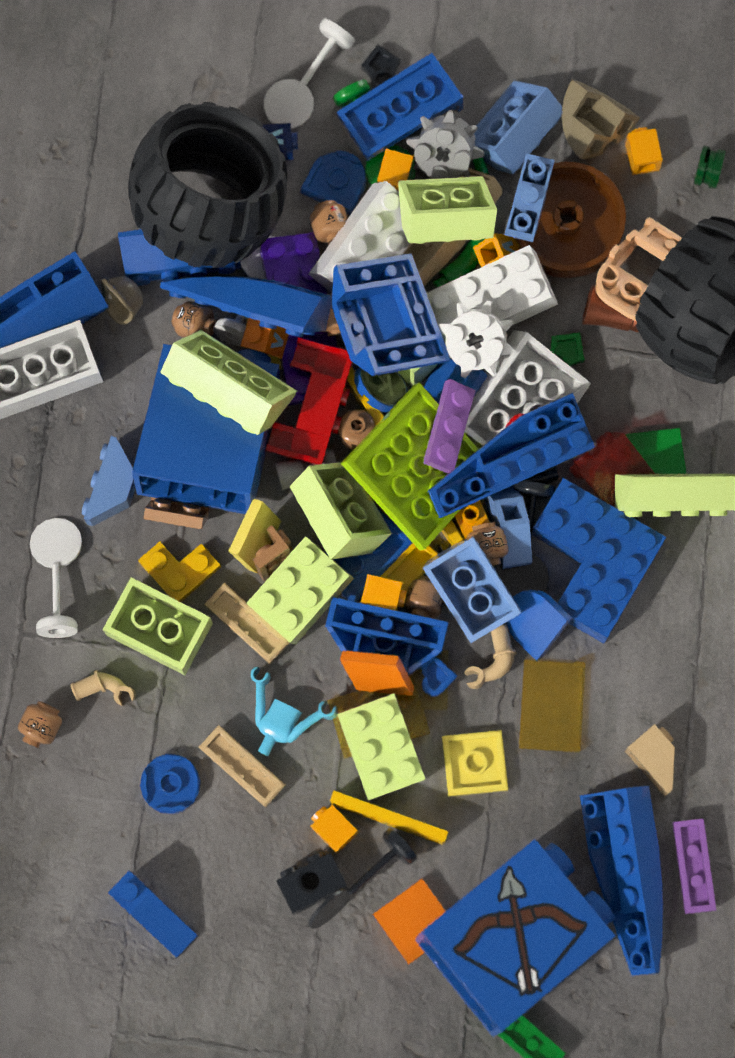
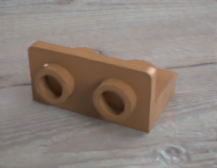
[144,497,209,529]
[253,525,293,582]

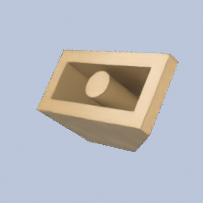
[625,724,675,797]

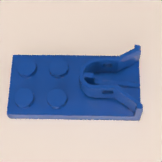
[337,53,463,161]

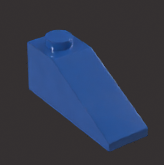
[108,870,198,958]

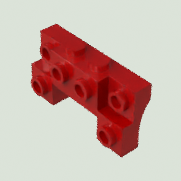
[265,337,352,465]

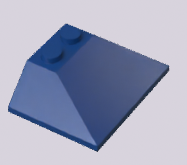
[332,253,451,376]

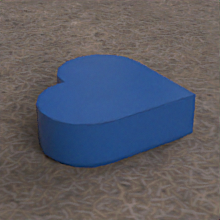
[421,657,458,697]

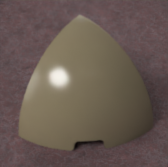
[562,79,640,159]

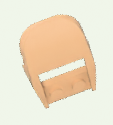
[595,217,682,321]

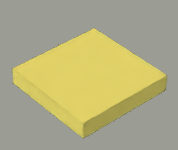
[229,499,281,573]
[442,730,508,797]

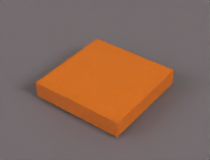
[340,650,415,696]
[373,879,446,965]

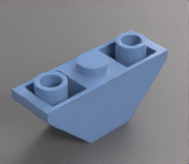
[505,153,554,242]
[82,436,136,526]
[484,485,532,569]

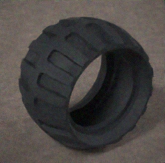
[128,102,288,268]
[635,216,735,385]

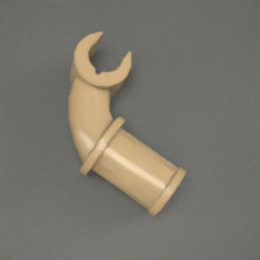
[70,670,136,706]

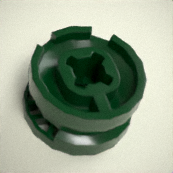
[693,145,725,189]

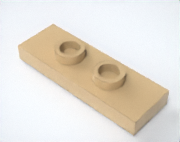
[205,583,290,664]
[199,725,286,808]

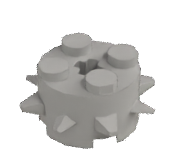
[407,110,485,179]

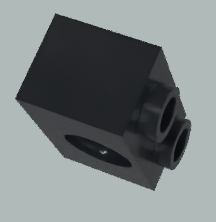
[276,851,347,915]

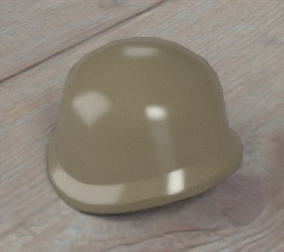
[101,276,143,325]

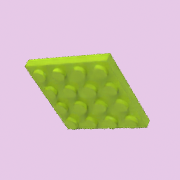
[341,382,479,551]

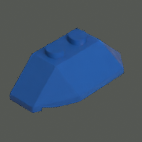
[325,597,449,675]

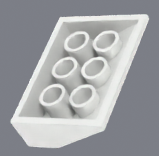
[464,330,591,448]

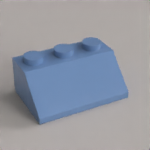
[474,81,562,174]
[423,536,522,643]

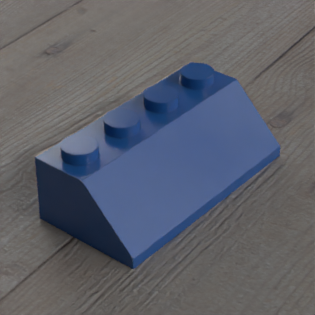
[118,229,242,286]

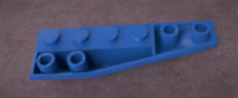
[0,251,109,348]
[160,276,332,337]
[428,393,595,518]
[580,785,663,976]

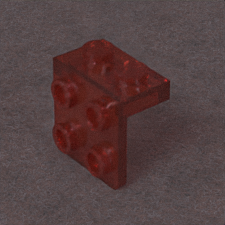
[569,432,655,507]

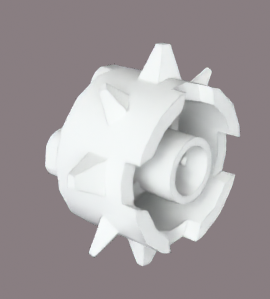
[438,300,516,378]

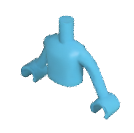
[250,667,338,757]

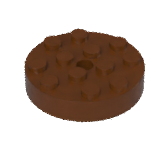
[511,162,626,278]

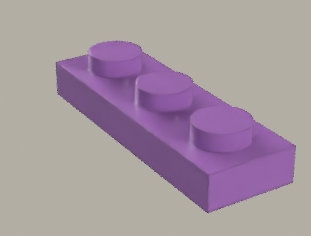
[423,379,475,474]
[672,819,716,914]

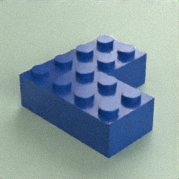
[532,478,666,644]

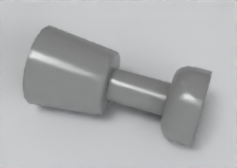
[275,448,336,490]

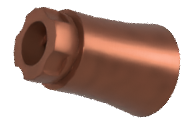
[582,285,638,332]

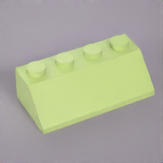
[160,330,297,435]
[615,474,735,517]

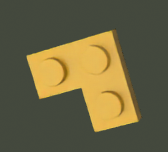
[138,541,221,602]

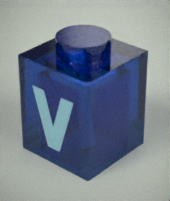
[263,123,299,160]

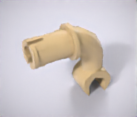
[464,625,517,689]

